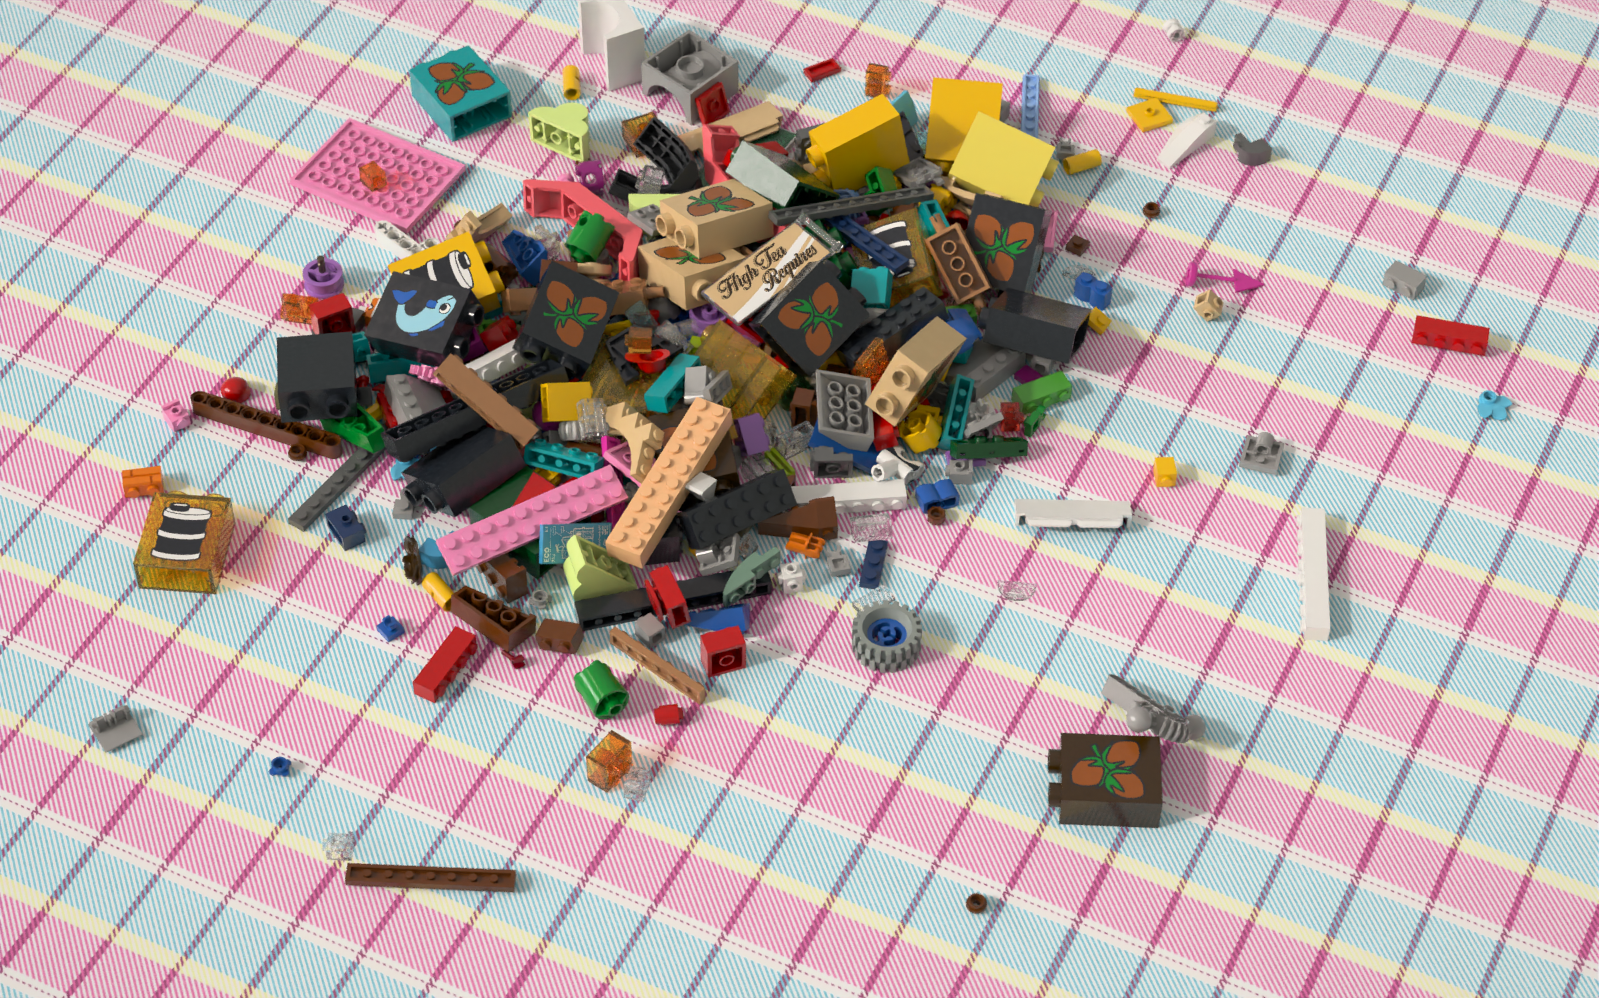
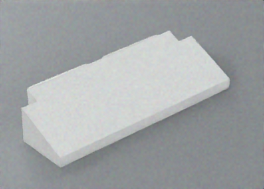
[1014,499,1132,528]

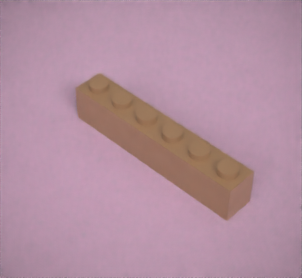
[433,353,539,450]

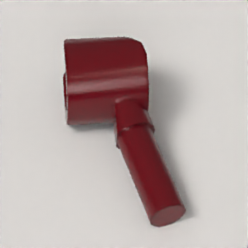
[501,650,525,669]

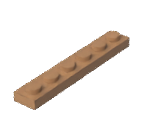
[610,627,705,705]

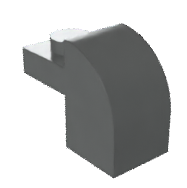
[1233,132,1272,166]

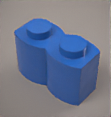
[1074,272,1112,311]
[915,479,960,514]

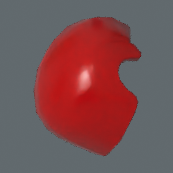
[945,210,969,230]
[220,376,251,403]

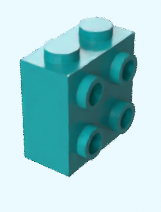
[851,266,893,309]

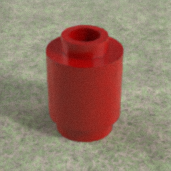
[654,703,684,726]

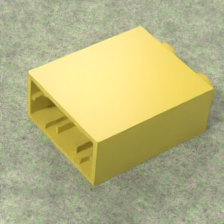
[948,111,1059,207]

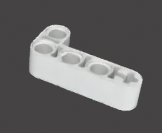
[375,220,440,259]

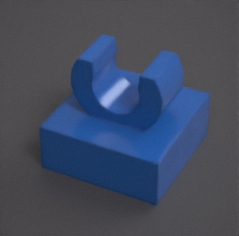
[376,615,405,643]

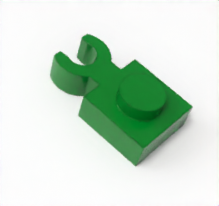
[1023,405,1047,438]

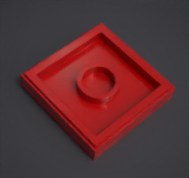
[695,82,730,126]

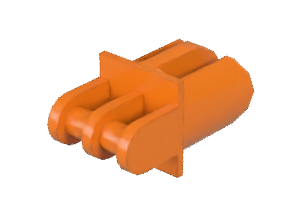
[785,532,826,559]

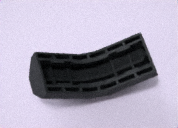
[633,117,699,191]
[608,169,703,203]

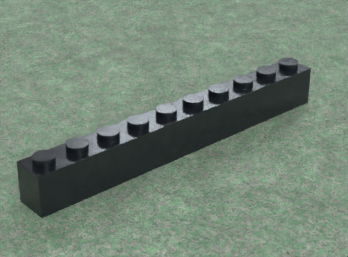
[574,570,772,631]

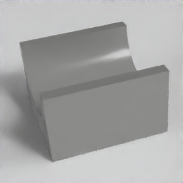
[641,30,739,125]

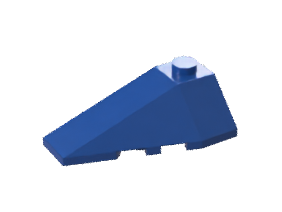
[502,229,548,286]
[665,603,750,634]

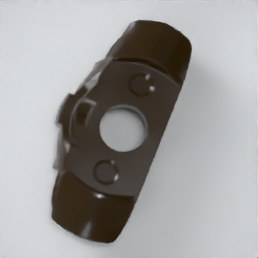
[402,535,423,586]

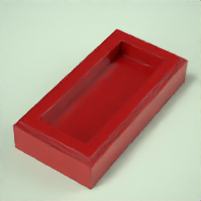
[803,58,841,83]

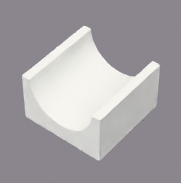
[578,0,645,91]

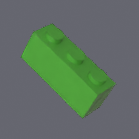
[1011,370,1072,415]

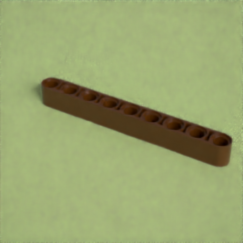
[190,391,343,459]

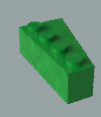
[320,403,385,453]

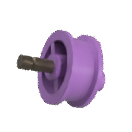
[302,255,344,299]

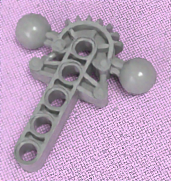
[1101,674,1206,744]

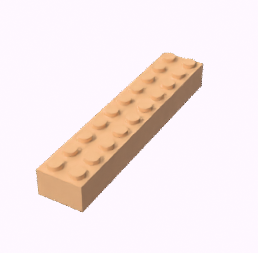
[605,397,733,569]

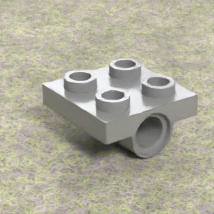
[627,204,660,236]
[962,412,1004,439]
[1239,432,1284,475]
[696,533,740,576]

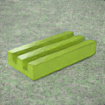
[758,447,795,477]

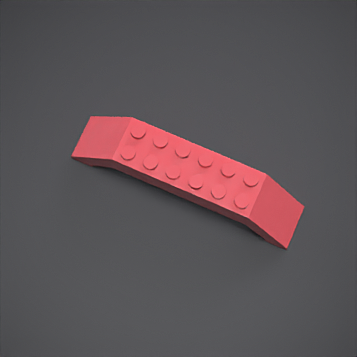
[702,124,813,243]
[523,179,643,281]

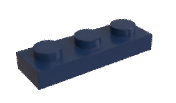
[859,538,888,590]

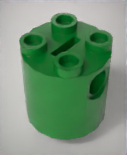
[564,210,615,263]
[573,660,629,720]

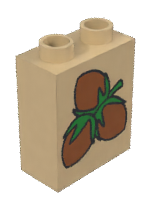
[656,179,774,259]
[638,237,747,310]
[865,316,967,427]

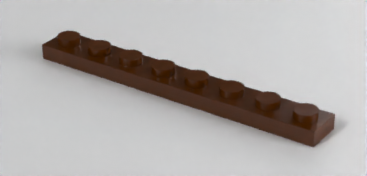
[345,863,517,892]

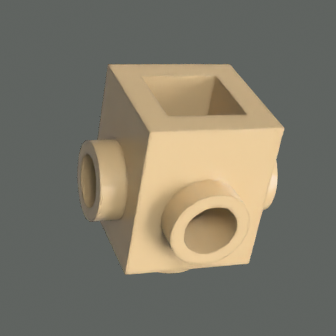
[1193,289,1224,322]

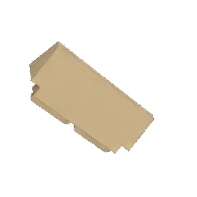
[678,101,783,157]

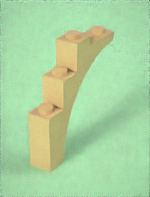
[445,202,513,243]
[589,402,664,484]

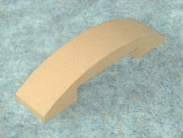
[940,175,1004,205]

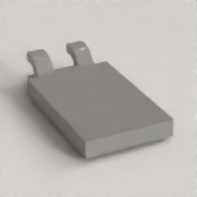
[893,157,945,188]

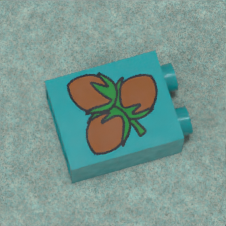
[409,45,512,142]

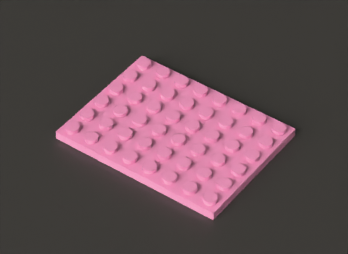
[289,118,466,233]

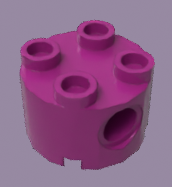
[575,160,604,195]

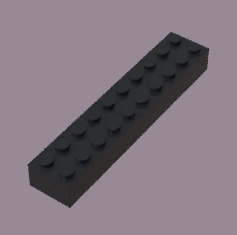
[381,358,569,462]

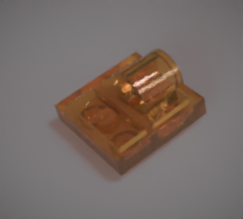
[280,293,319,325]
[851,337,890,388]

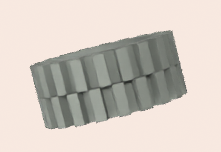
[852,600,922,673]

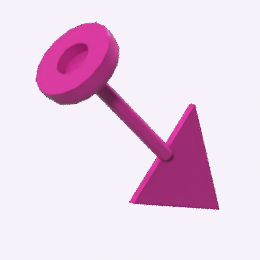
[1186,261,1264,293]

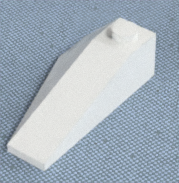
[1156,113,1217,169]

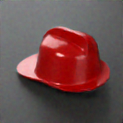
[625,349,670,374]

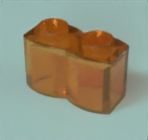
[865,63,892,98]

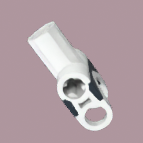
[871,446,925,484]

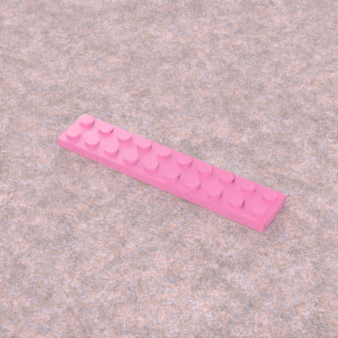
[436,464,628,576]

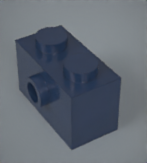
[325,505,367,551]

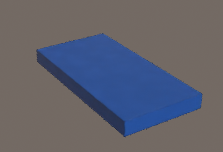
[808,418,884,474]

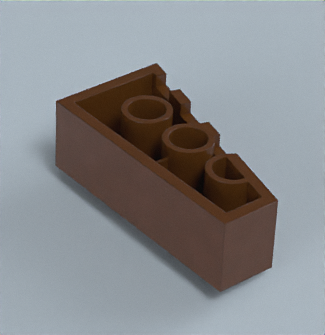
[476,552,528,604]

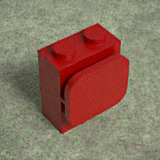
[644,565,691,629]

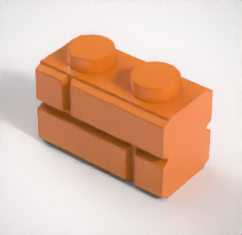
[122,466,164,498]

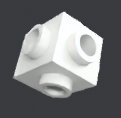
[776,561,806,594]

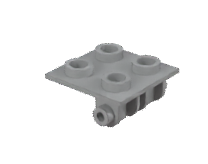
[88,705,143,753]

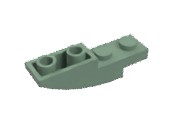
[723,546,781,608]

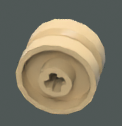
[577,262,612,283]

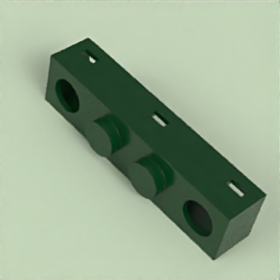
[950,435,1028,459]

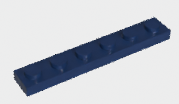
[824,215,910,274]

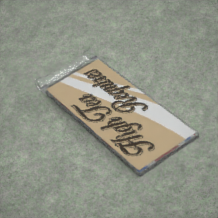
[701,212,844,326]

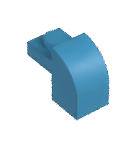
[419,530,455,569]

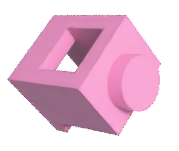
[161,398,191,432]

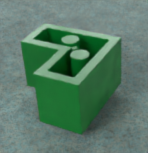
[864,166,898,216]

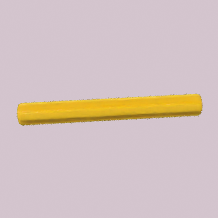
[1133,87,1218,112]

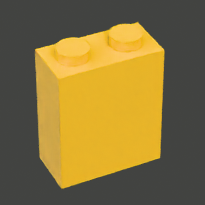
[540,382,594,423]

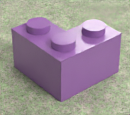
[733,413,770,456]

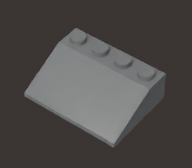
[944,335,1026,402]
[815,369,874,452]
[384,374,446,425]

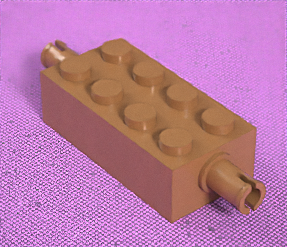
[925,213,993,315]
[599,277,665,315]

